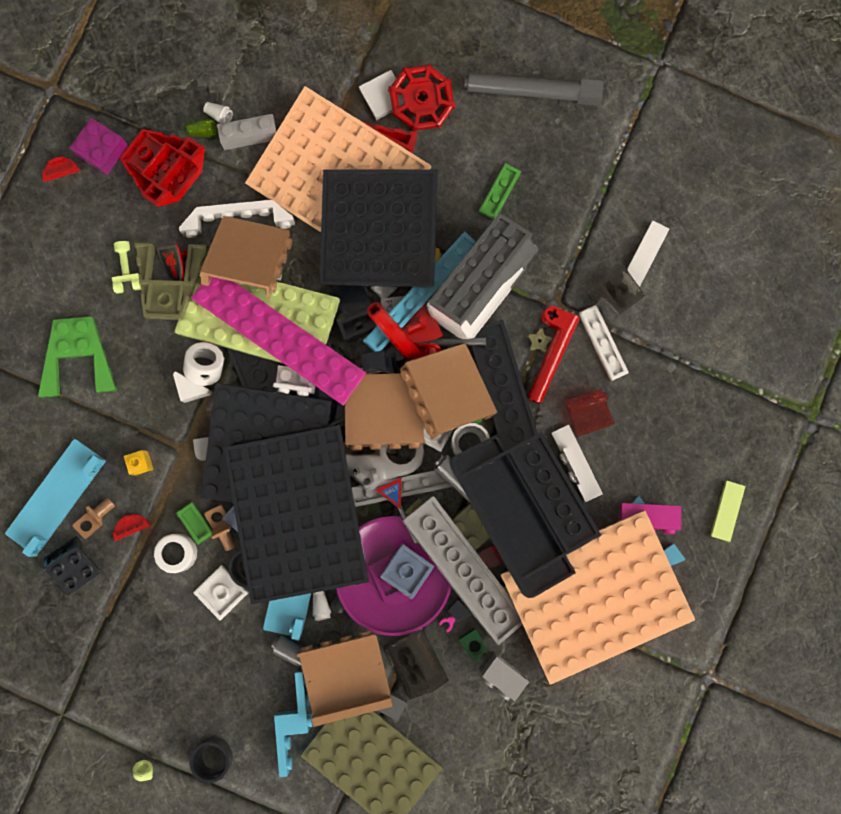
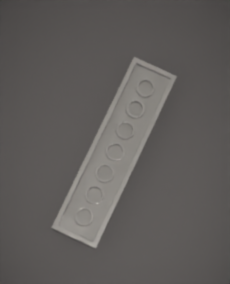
[402,496,523,645]

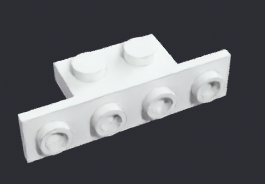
[551,425,603,502]

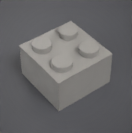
[480,652,529,701]

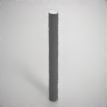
[415,337,486,346]

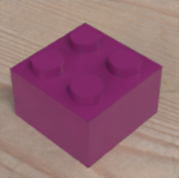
[70,118,128,175]

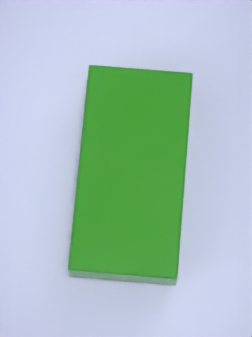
[176,502,212,545]

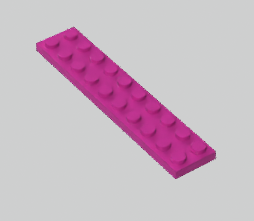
[191,277,366,406]

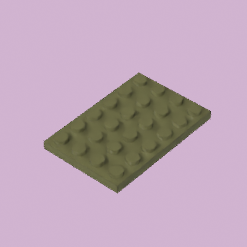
[301,711,443,814]

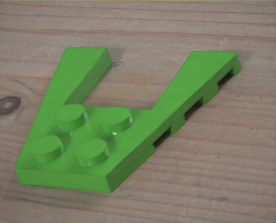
[38,317,117,398]

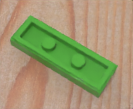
[478,163,521,220]

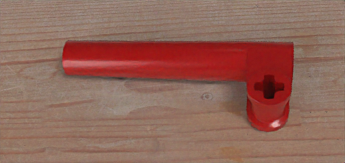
[367,302,441,362]
[527,306,580,404]

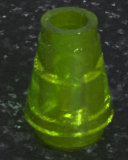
[187,119,216,138]

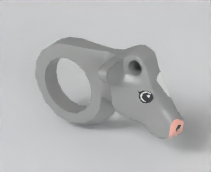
[346,445,425,491]

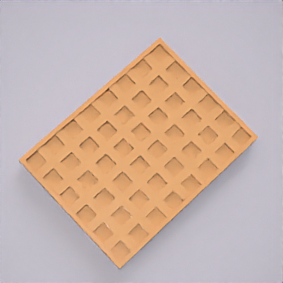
[245,86,431,232]
[501,510,695,685]

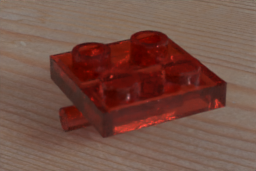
[564,388,614,437]

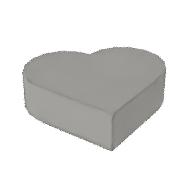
[193,437,209,461]

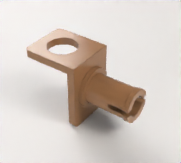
[73,498,115,539]
[205,505,236,551]

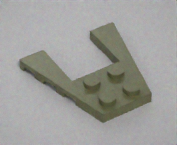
[135,243,209,320]
[405,498,490,551]

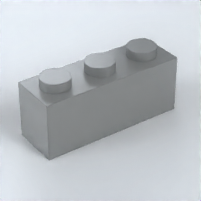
[217,114,277,150]

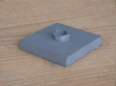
[379,544,435,599]

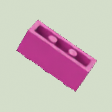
[619,503,681,535]

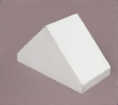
[173,372,212,403]

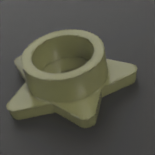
[528,329,552,353]

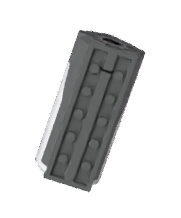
[427,213,538,339]

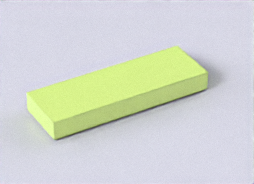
[710,481,745,542]

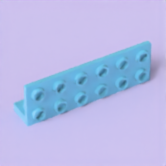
[5,439,106,557]
[263,593,311,640]

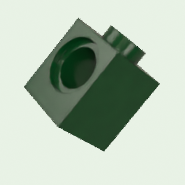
[459,628,488,661]

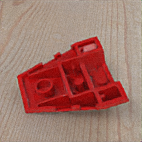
[119,129,205,207]

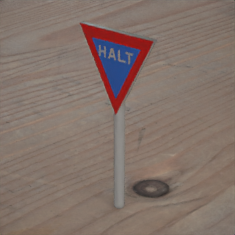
[376,477,417,543]

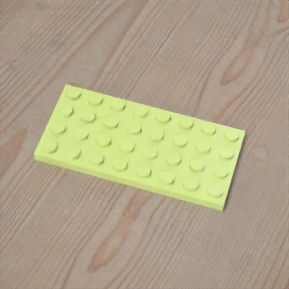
[174,275,340,363]

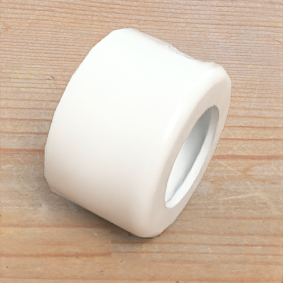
[183,342,224,386]
[451,423,490,455]
[154,533,197,573]

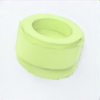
[132,760,153,781]

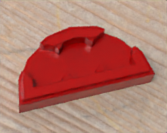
[42,156,81,182]
[113,514,152,541]

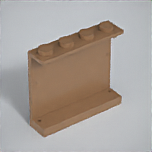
[200,216,292,299]
[400,343,497,440]
[345,374,425,450]
[297,630,393,727]

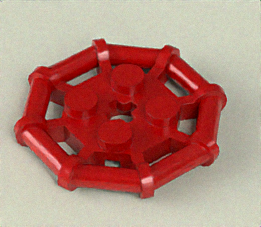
[388,63,456,132]

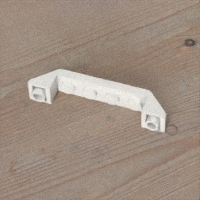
[179,200,295,238]

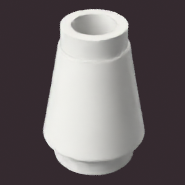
[204,102,233,124]
[312,591,332,621]

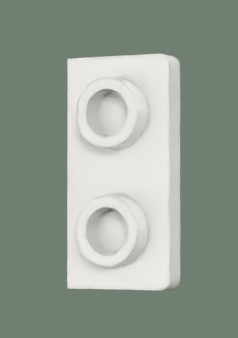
[273,365,315,397]

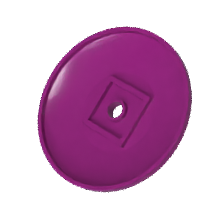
[336,516,452,636]

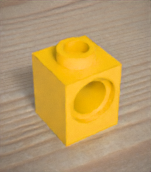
[124,450,154,476]

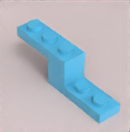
[274,670,313,777]

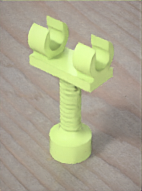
[112,241,142,294]

